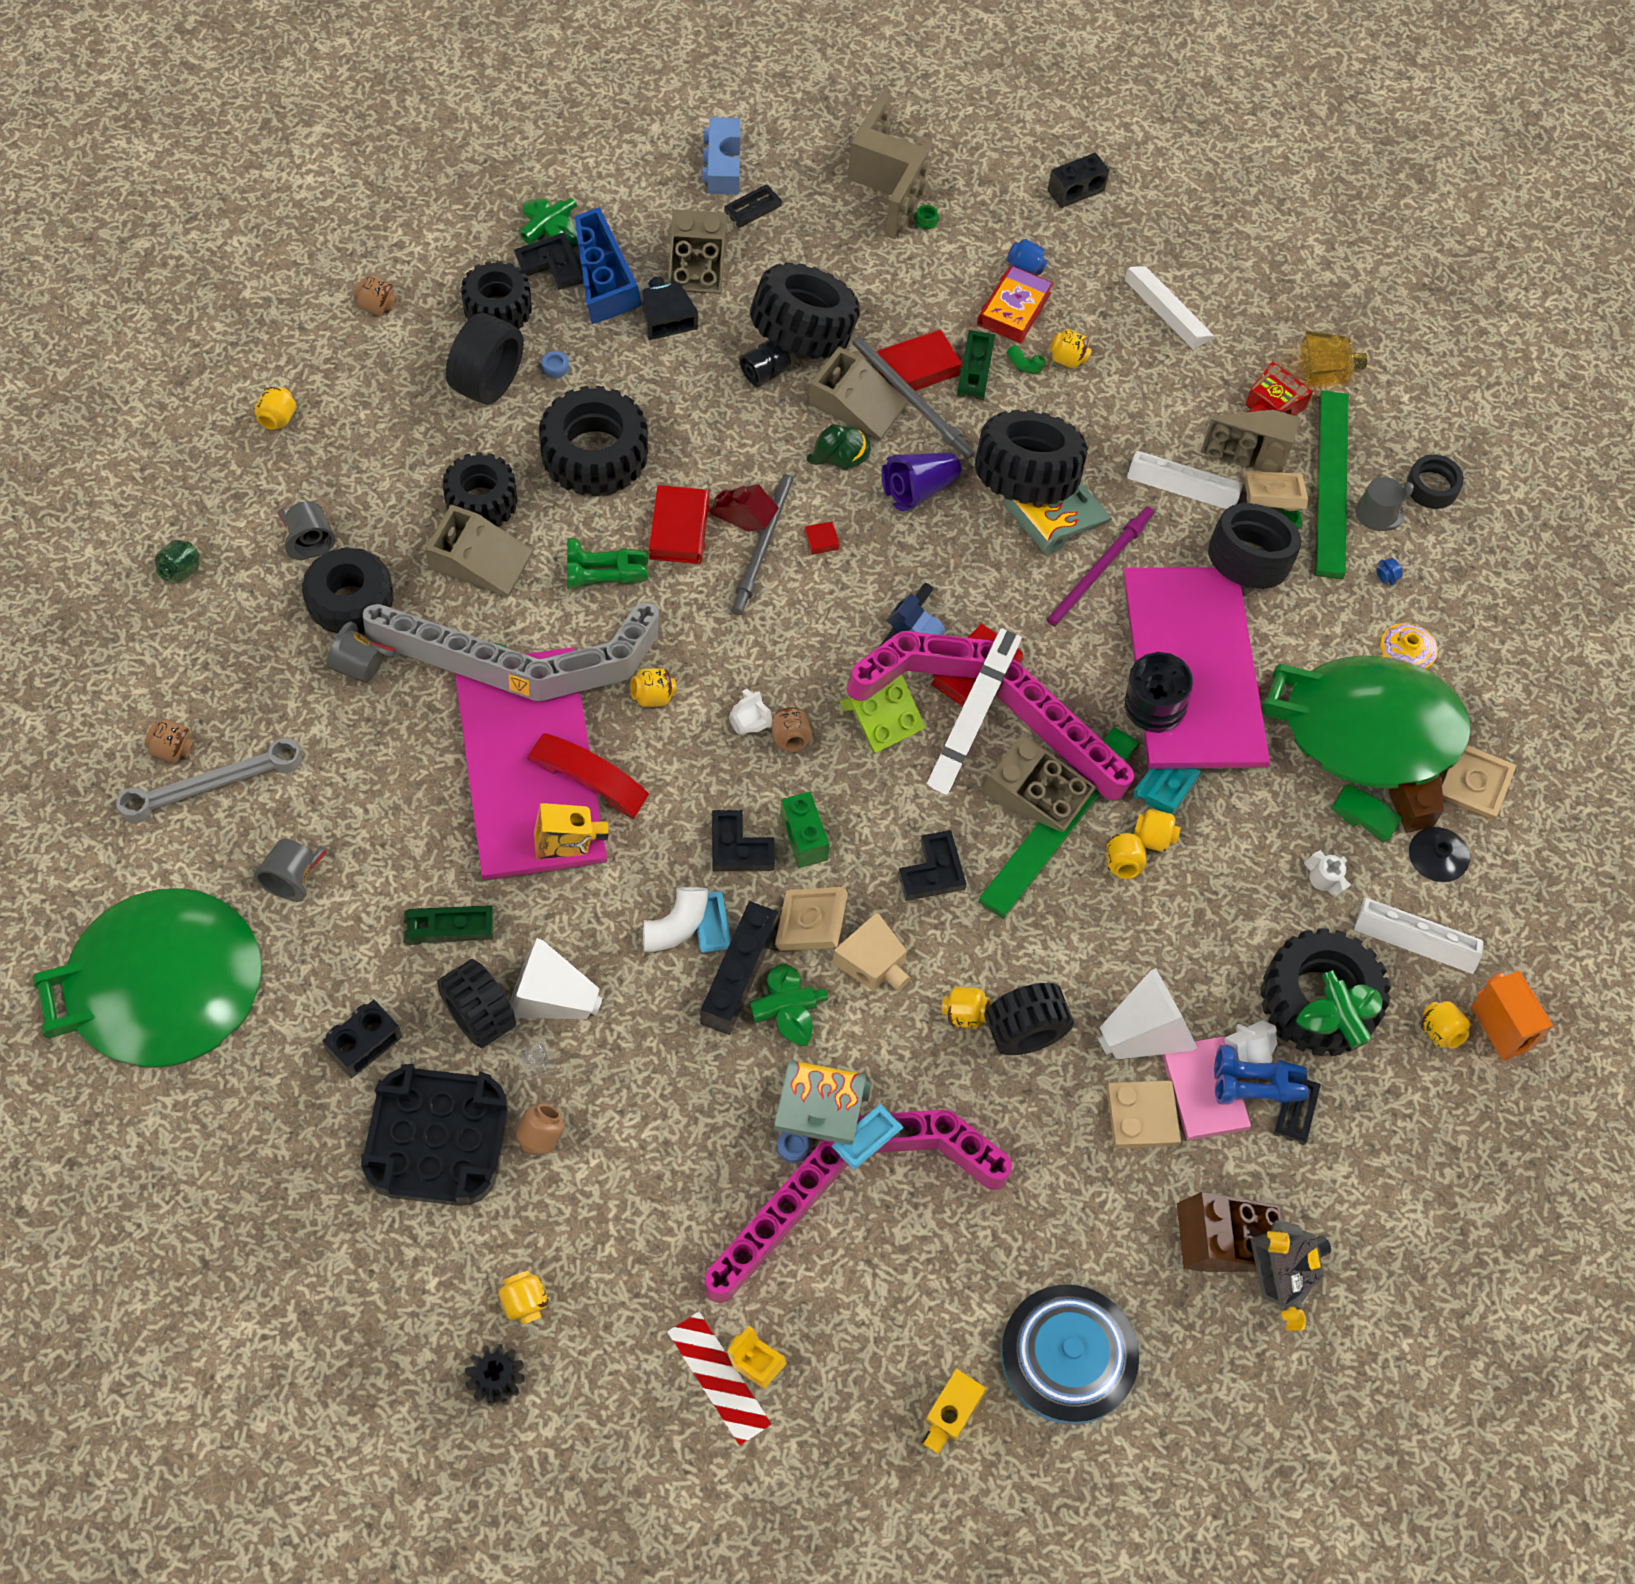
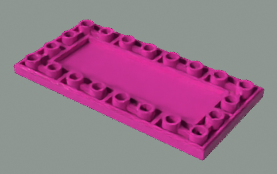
[1123,567,1270,769]
[455,647,607,881]

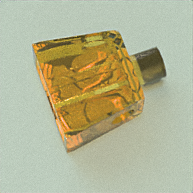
[1300,331,1367,389]

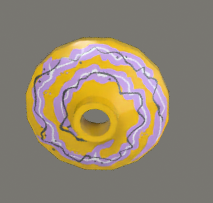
[1380,623,1438,670]

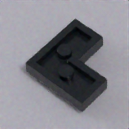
[514,232,583,290]
[712,810,775,871]
[898,830,967,901]

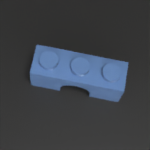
[703,117,740,194]

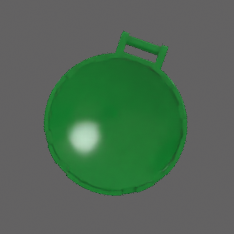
[1261,655,1470,788]
[32,888,262,1068]

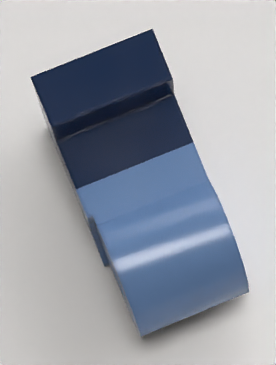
[886,593,945,635]

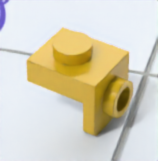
[727,1326,787,1389]

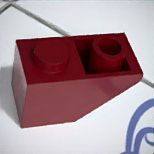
[709,484,779,532]

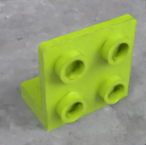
[839,674,925,753]

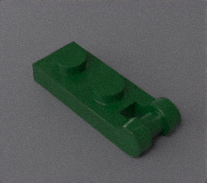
[957,330,996,401]
[403,905,493,945]

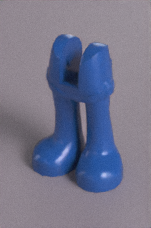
[1214,1045,1309,1105]

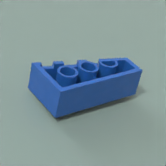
[575,207,642,324]

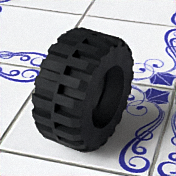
[750,262,860,359]
[539,386,648,496]
[974,410,1088,505]
[1260,928,1391,1056]

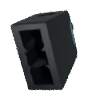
[642,276,698,341]

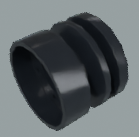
[1124,652,1193,733]

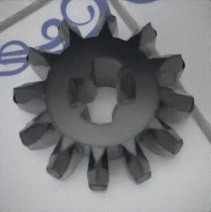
[465,1344,525,1406]

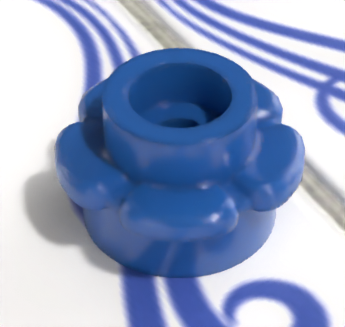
[1376,558,1403,585]

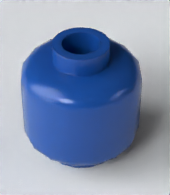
[1006,239,1047,275]

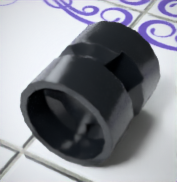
[739,339,791,387]

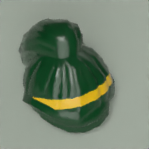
[807,424,871,470]

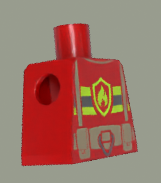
[1245,361,1313,416]

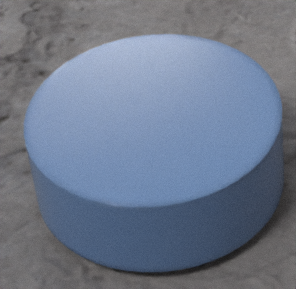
[541,351,569,378]
[777,1132,810,1163]

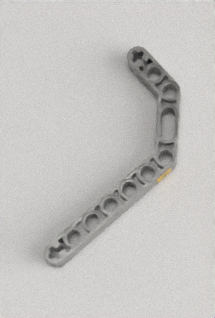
[363,603,659,701]

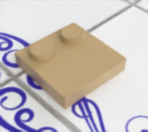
[1245,471,1308,511]
[1442,745,1517,820]
[775,887,848,951]
[1107,1081,1181,1149]

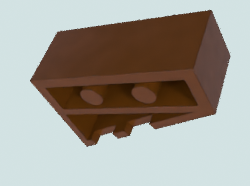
[1387,773,1444,833]

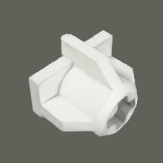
[729,689,773,736]
[1304,850,1351,898]
[1224,1020,1277,1063]

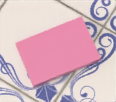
[1162,1037,1251,1141]

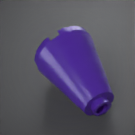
[881,453,962,511]

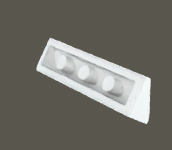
[1125,266,1214,350]
[1127,451,1243,509]
[1354,898,1483,974]

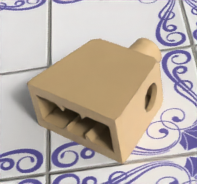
[832,912,911,991]

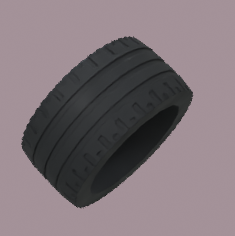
[446,313,524,405]
[1208,503,1302,589]

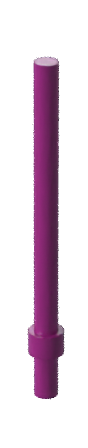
[1047,506,1154,627]

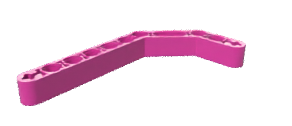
[846,631,1134,801]
[705,1110,1012,1303]

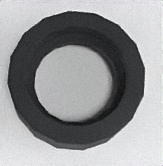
[1406,454,1464,509]

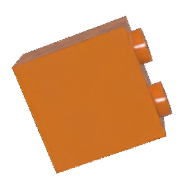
[1471,970,1554,1061]

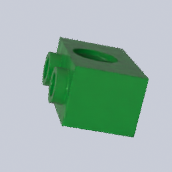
[780,791,830,868]

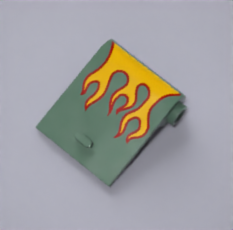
[1004,482,1112,555]
[774,1060,872,1145]

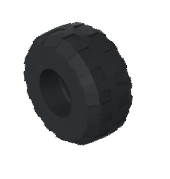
[302,547,394,634]

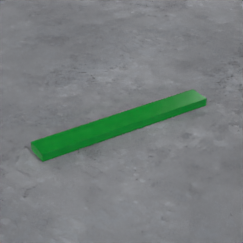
[1315,390,1349,579]
[978,727,1139,919]

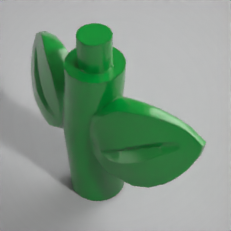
[519,198,578,246]
[749,963,828,1046]
[1296,971,1382,1049]

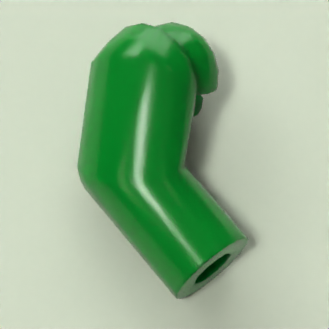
[1006,345,1046,374]

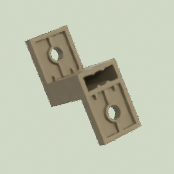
[848,90,931,239]

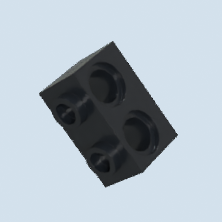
[1047,152,1109,208]
[322,999,403,1079]

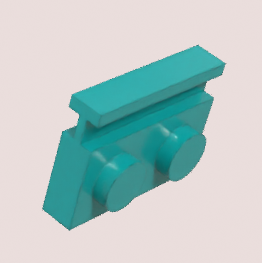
[1133,768,1201,815]

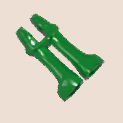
[567,538,649,589]

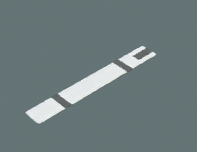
[927,628,1022,795]

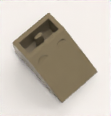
[668,209,727,294]
[809,346,908,440]
[1200,410,1301,473]
[425,505,533,597]
[980,733,1096,832]

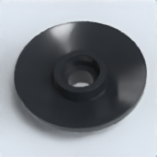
[1409,827,1470,882]

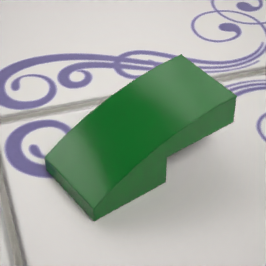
[1331,784,1402,842]

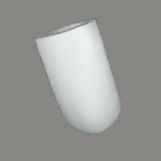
[643,887,708,952]

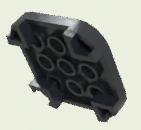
[361,1064,508,1206]

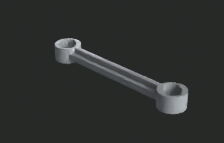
[116,738,302,823]

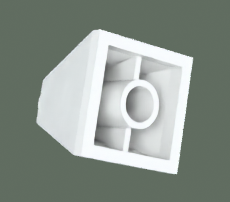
[509,938,603,1019]
[1098,968,1198,1060]

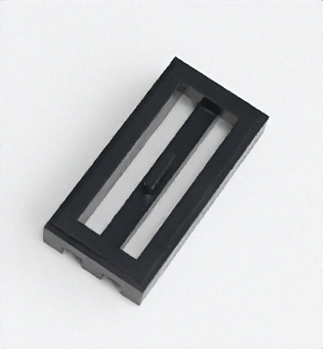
[724,184,782,228]
[1273,1079,1321,1145]

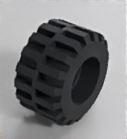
[461,260,532,329]
[442,452,517,527]
[437,958,516,1049]
[985,983,1074,1055]

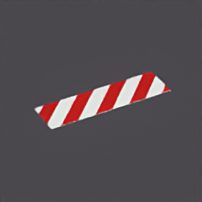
[667,1312,772,1446]

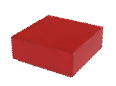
[804,521,840,555]

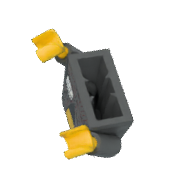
[1250,1220,1331,1331]

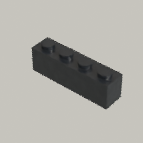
[700,901,778,1035]

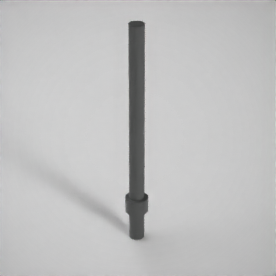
[852,336,975,460]
[731,474,793,615]

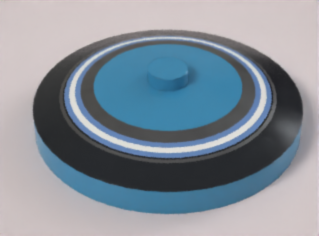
[1001,1284,1139,1425]

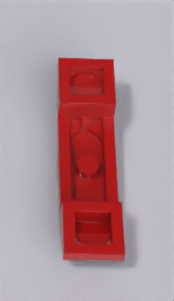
[527,733,649,819]

